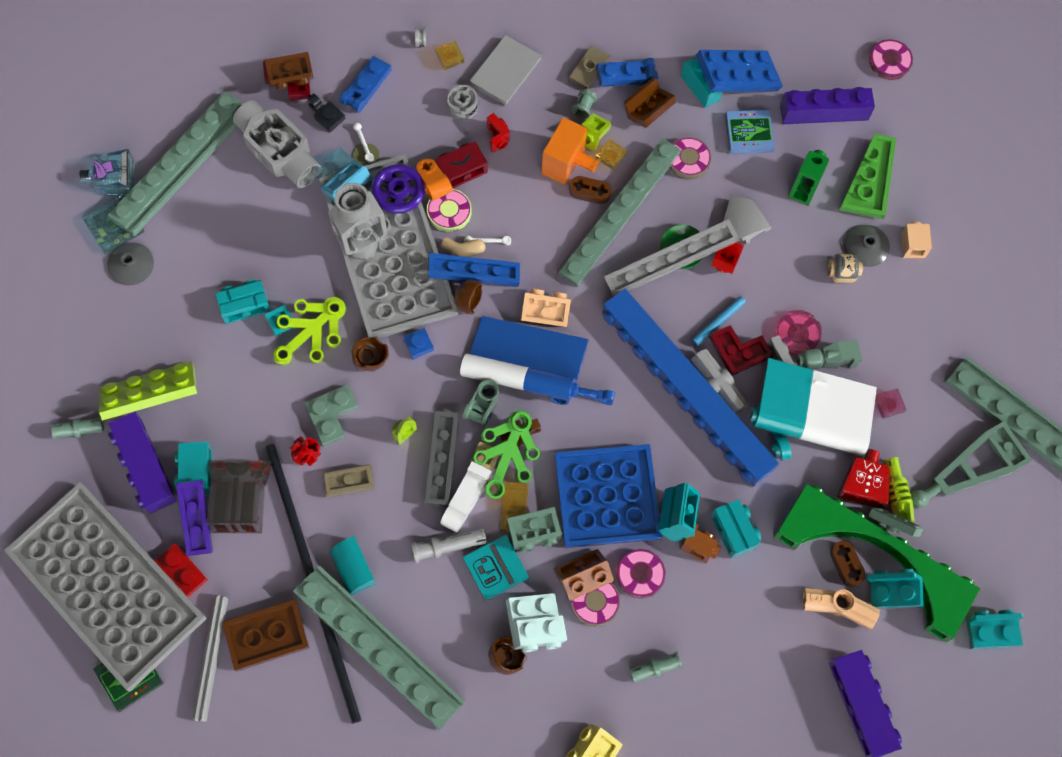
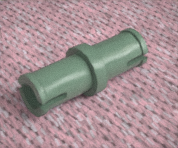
[51,417,104,439]
[629,652,682,683]

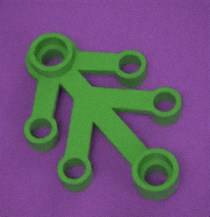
[472,410,540,499]

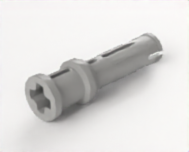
[411,528,486,564]

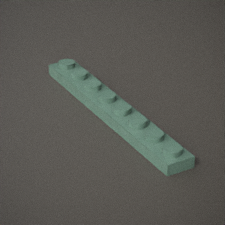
[559,138,681,287]

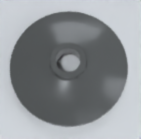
[845,225,890,267]
[107,243,154,285]

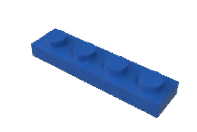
[427,253,520,287]

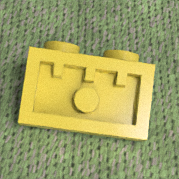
[566,724,623,757]

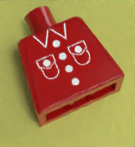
[837,449,889,509]

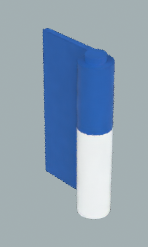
[460,316,589,401]

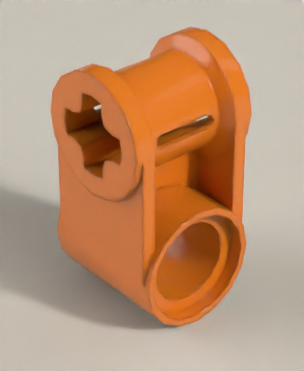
[416,159,453,201]

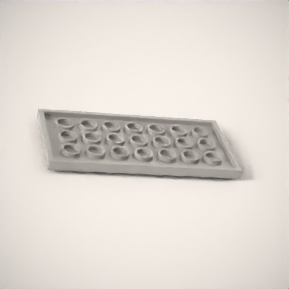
[319,154,458,338]
[4,482,207,692]

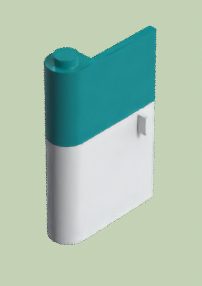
[749,358,877,456]

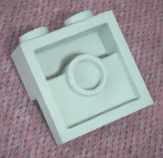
[506,593,567,653]

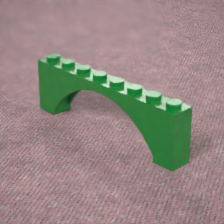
[774,484,980,642]

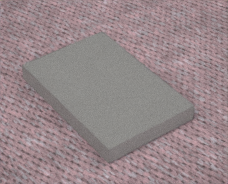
[470,35,542,106]

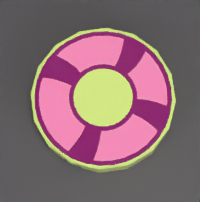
[427,189,472,232]

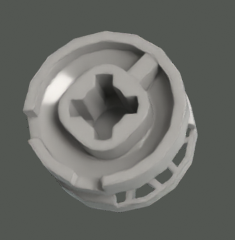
[447,85,478,120]

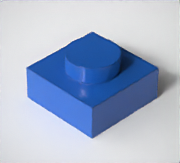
[403,328,434,359]

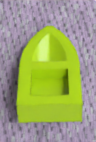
[392,416,417,445]

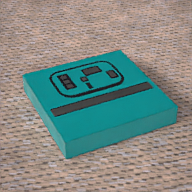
[463,535,529,602]

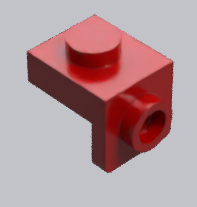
[487,112,510,153]
[711,242,744,274]

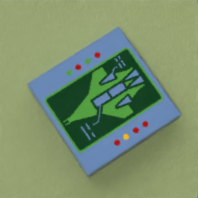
[726,110,775,154]

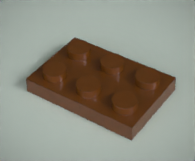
[222,599,310,672]

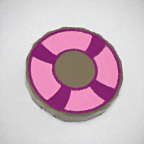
[670,137,712,179]
[571,583,620,627]

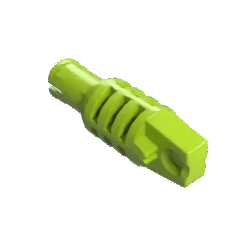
[883,457,915,522]

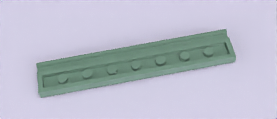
[108,91,243,236]
[945,356,1062,472]
[293,565,465,731]

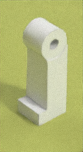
[440,461,492,533]

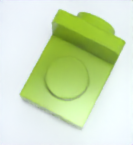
[581,113,612,151]

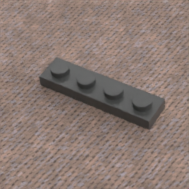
[425,411,459,507]

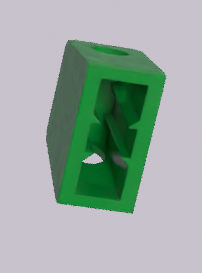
[788,150,829,206]

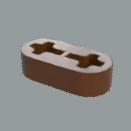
[569,176,611,204]
[830,541,866,587]

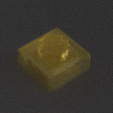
[436,41,464,70]
[596,139,627,170]

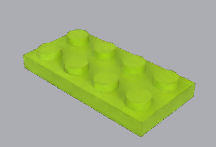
[99,361,197,420]

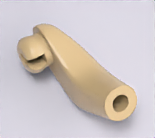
[441,237,486,257]

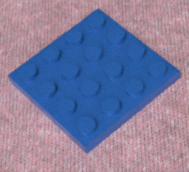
[555,444,662,548]

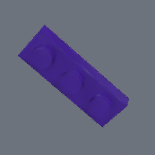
[176,479,213,556]

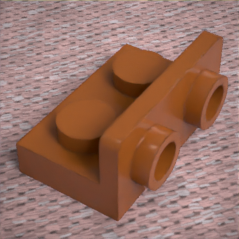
[553,549,614,600]

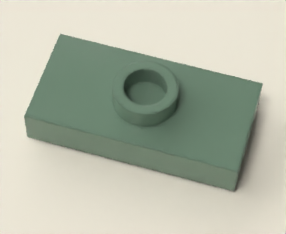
[869,508,923,537]

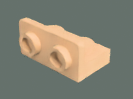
[521,288,571,327]

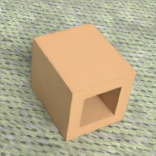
[901,222,932,258]

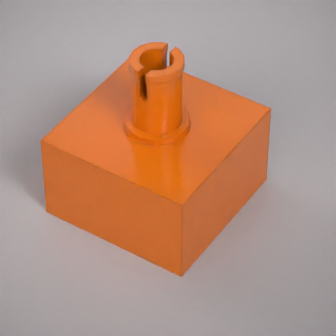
[542,117,599,185]

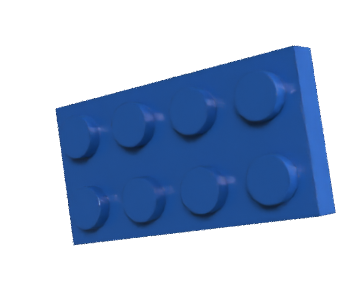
[696,50,783,92]

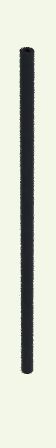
[266,444,362,724]

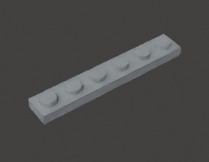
[604,219,739,297]

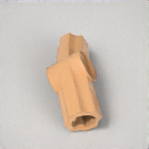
[802,588,880,630]

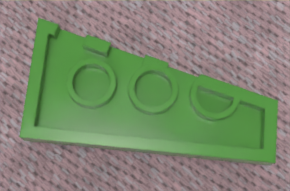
[839,134,896,219]

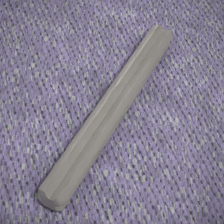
[192,595,228,722]

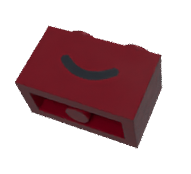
[435,141,488,189]

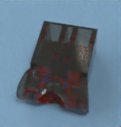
[207,460,271,533]

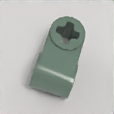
[462,380,499,428]

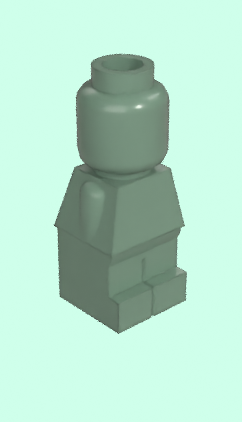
[796,340,862,370]

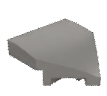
[723,196,772,244]

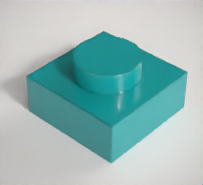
[264,305,293,337]

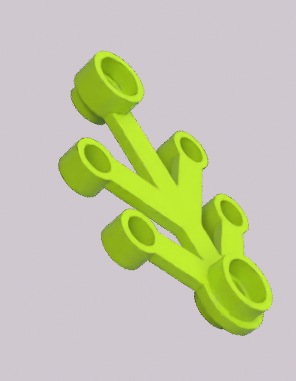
[273,297,346,366]

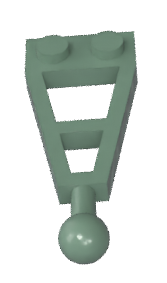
[911,421,1032,509]

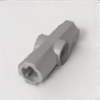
[690,349,748,415]

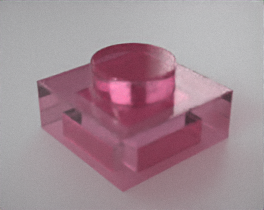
[875,388,907,419]

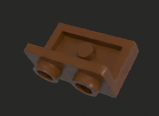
[265,52,314,90]
[624,77,676,128]

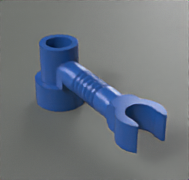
[551,387,615,405]

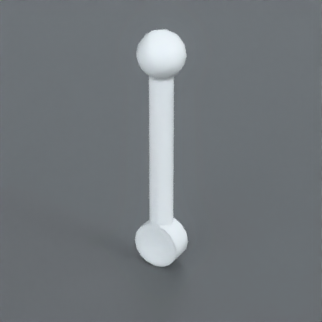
[353,122,374,163]
[464,235,511,246]

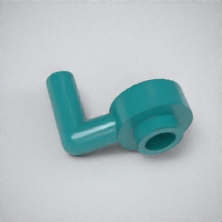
[770,431,792,461]

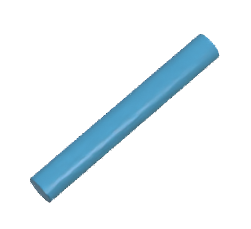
[691,296,746,347]

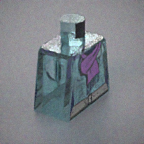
[79,149,134,197]

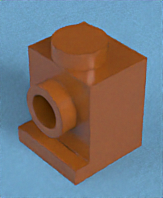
[680,524,721,563]

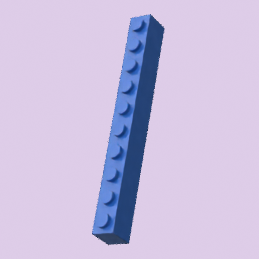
[602,288,779,487]

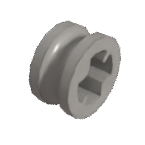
[415,27,427,47]

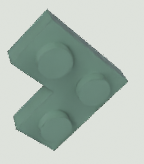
[305,384,358,447]

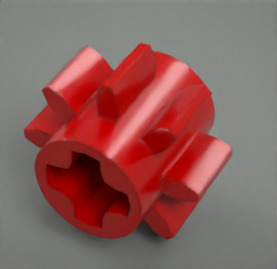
[290,436,321,466]

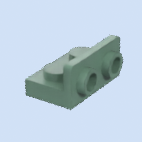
[507,507,562,553]

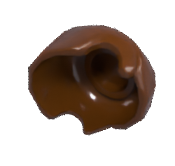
[454,279,483,315]
[351,337,389,372]
[488,636,527,675]

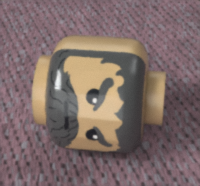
[827,253,863,283]

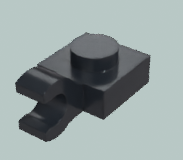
[307,93,346,133]

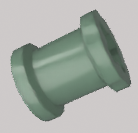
[571,89,597,119]

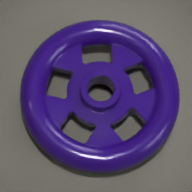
[371,164,425,214]

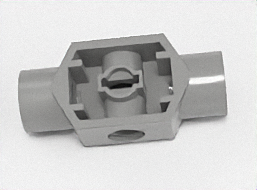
[233,100,321,188]
[328,183,387,259]

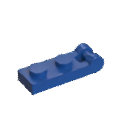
[339,56,392,113]
[596,58,659,87]

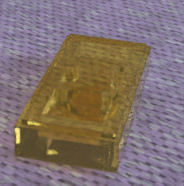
[500,482,529,531]

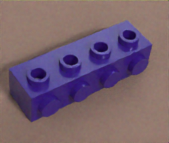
[780,87,875,125]
[108,411,177,514]
[829,650,902,757]

